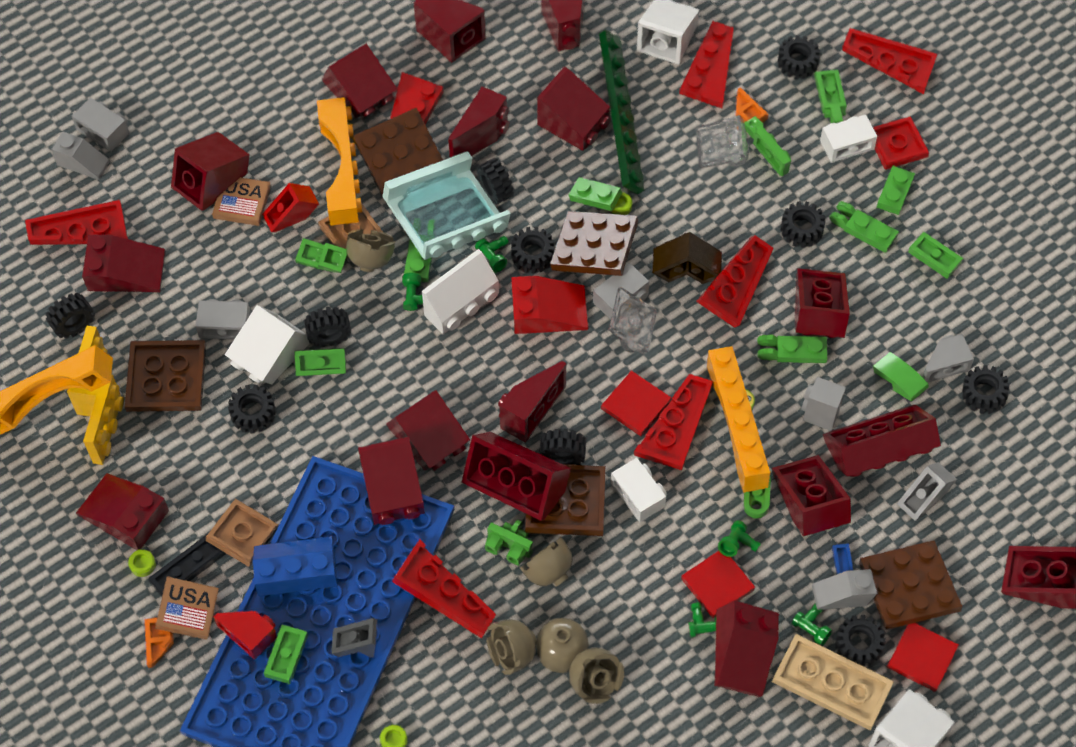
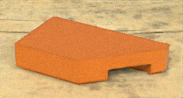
[735,87,769,124]
[145,618,174,668]

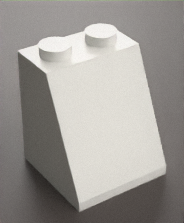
[637,0,699,64]
[225,305,310,385]
[868,689,954,747]

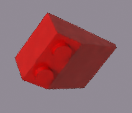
[511,276,588,334]

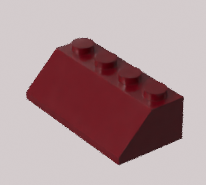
[823,404,941,477]
[461,432,571,521]

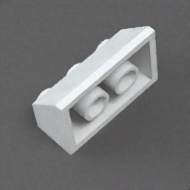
[422,249,499,335]

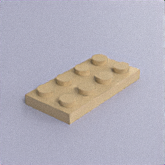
[772,634,894,731]

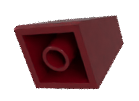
[414,0,486,63]
[541,0,585,52]
[321,43,398,119]
[537,66,611,151]
[171,132,250,211]
[386,390,470,471]
[358,437,425,525]

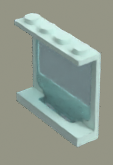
[383,151,510,260]

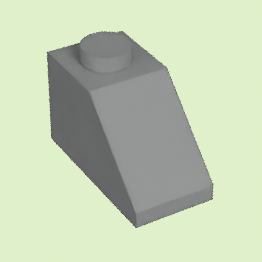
[51,131,110,180]
[923,334,974,383]
[897,462,957,521]
[812,569,877,610]

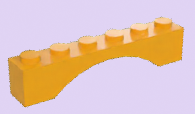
[317,97,362,226]
[0,345,113,435]
[707,346,770,493]

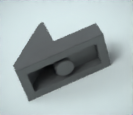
[331,618,377,657]

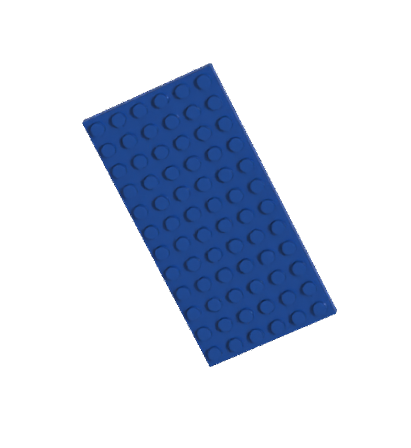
[180,456,455,747]

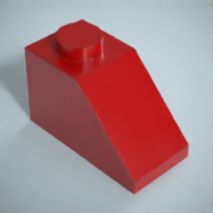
[262,183,319,233]
[214,611,277,660]

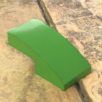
[295,238,347,273]
[873,352,929,402]

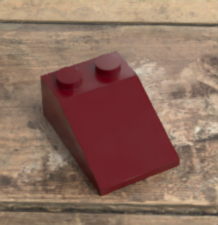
[448,86,510,158]
[82,235,166,292]
[795,268,850,338]
[498,361,567,443]
[772,455,851,537]
[76,473,169,550]
[1001,546,1076,609]
[715,600,779,697]

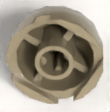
[346,229,395,272]
[520,537,573,587]
[536,618,589,673]
[486,619,536,675]
[569,648,624,704]

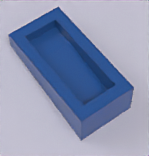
[831,544,853,574]

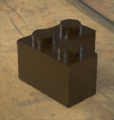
[652,232,722,284]

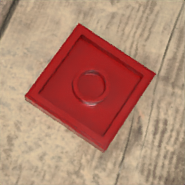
[873,116,929,170]
[601,370,671,436]
[681,551,755,618]
[887,623,959,692]

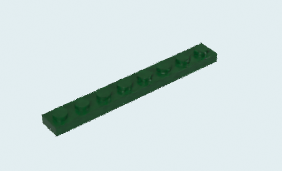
[599,29,644,194]

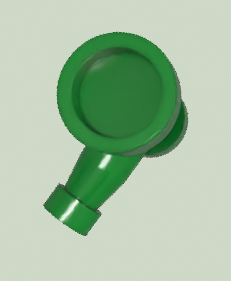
[475,236,508,273]
[402,273,423,311]
[718,520,761,557]
[688,603,716,638]
[791,603,833,647]

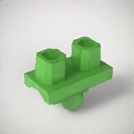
[485,520,533,566]

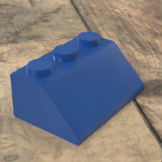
[253,536,337,596]

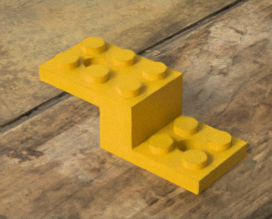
[67,326,124,465]

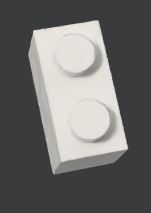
[820,115,877,163]
[611,458,667,523]

